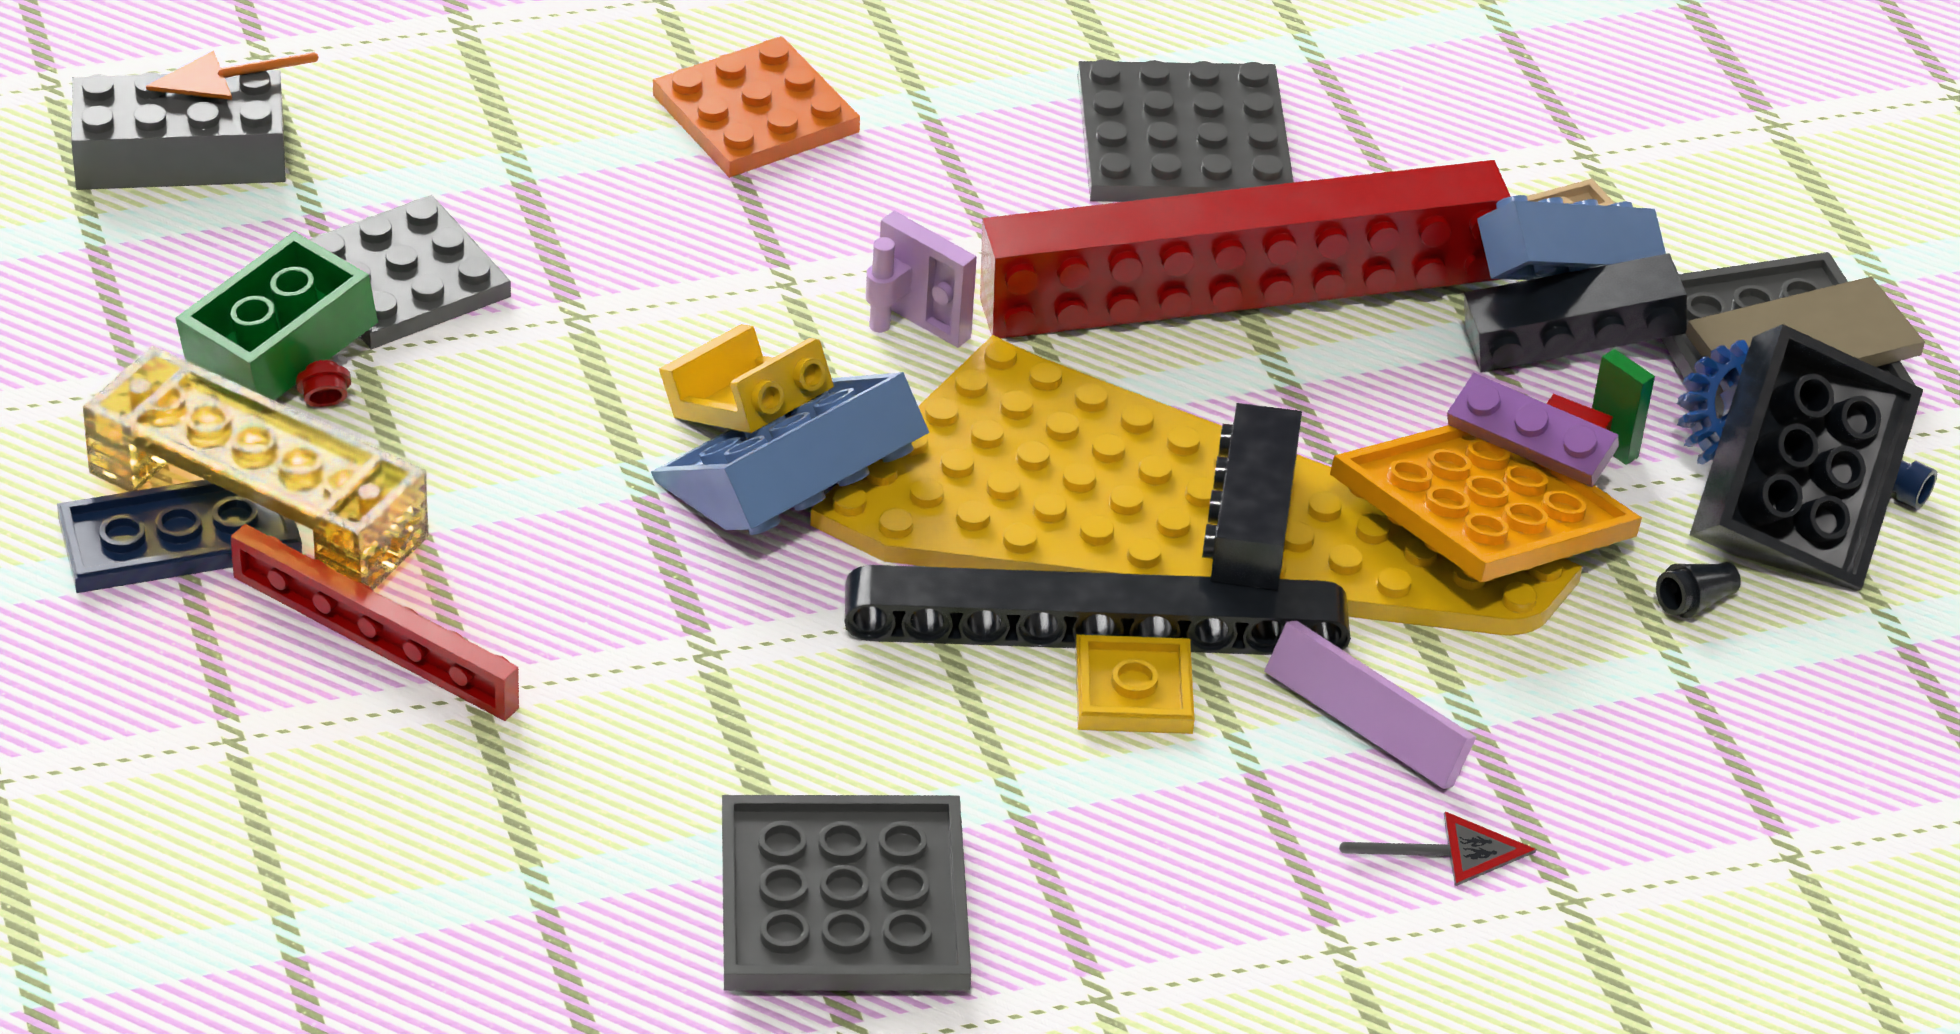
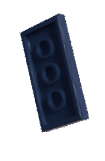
[57,468,302,593]

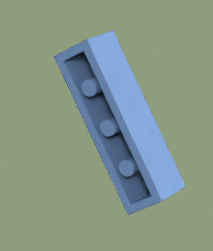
[1477,195,1666,280]

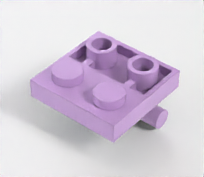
[865,210,977,348]

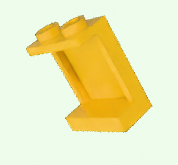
[659,324,834,433]

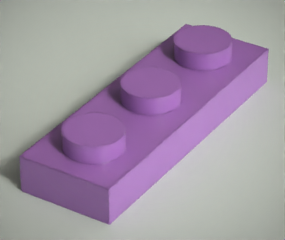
[1447,372,1619,487]

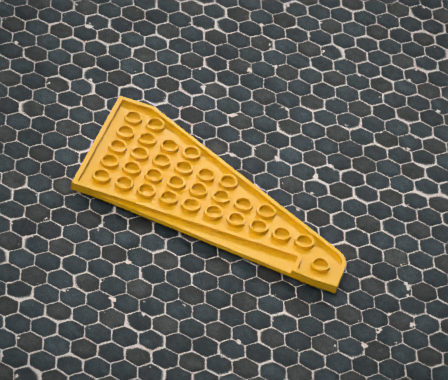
[810,335,1583,635]

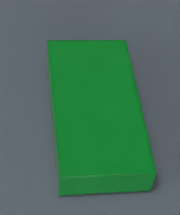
[1592,349,1655,465]

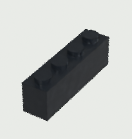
[1464,253,1687,373]
[1202,403,1302,590]

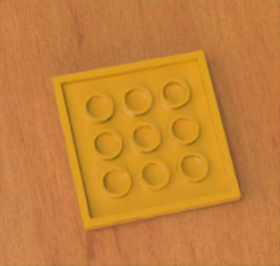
[1330,425,1642,583]

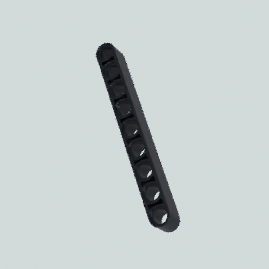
[844,565,1351,655]

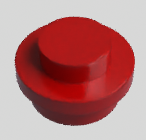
[296,360,352,407]

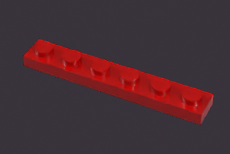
[231,524,519,721]

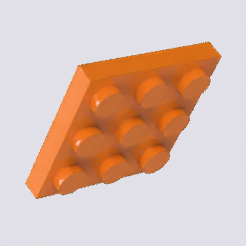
[653,36,860,178]

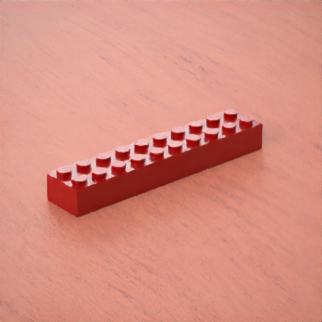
[980,160,1511,339]

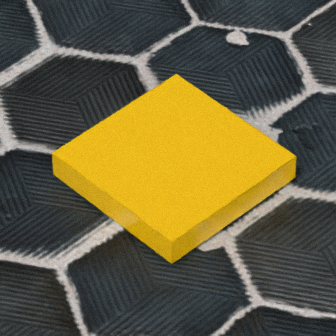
[1075,635,1195,734]

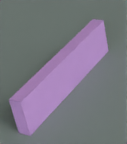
[1264,620,1476,789]

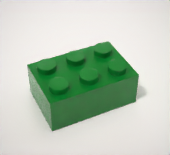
[175,231,378,411]

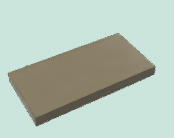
[1686,276,1925,367]

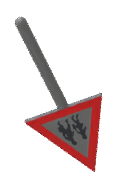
[1339,811,1537,887]

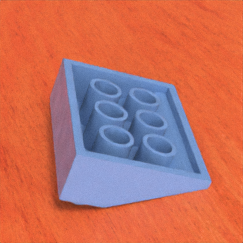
[651,372,929,535]

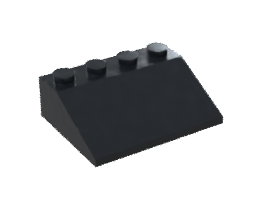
[1689,324,1924,591]

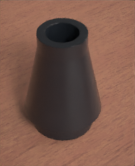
[1656,562,1741,618]

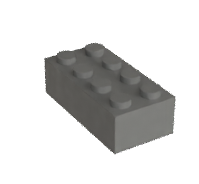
[71,70,286,190]

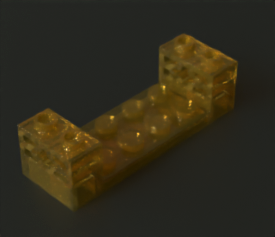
[82,345,429,591]

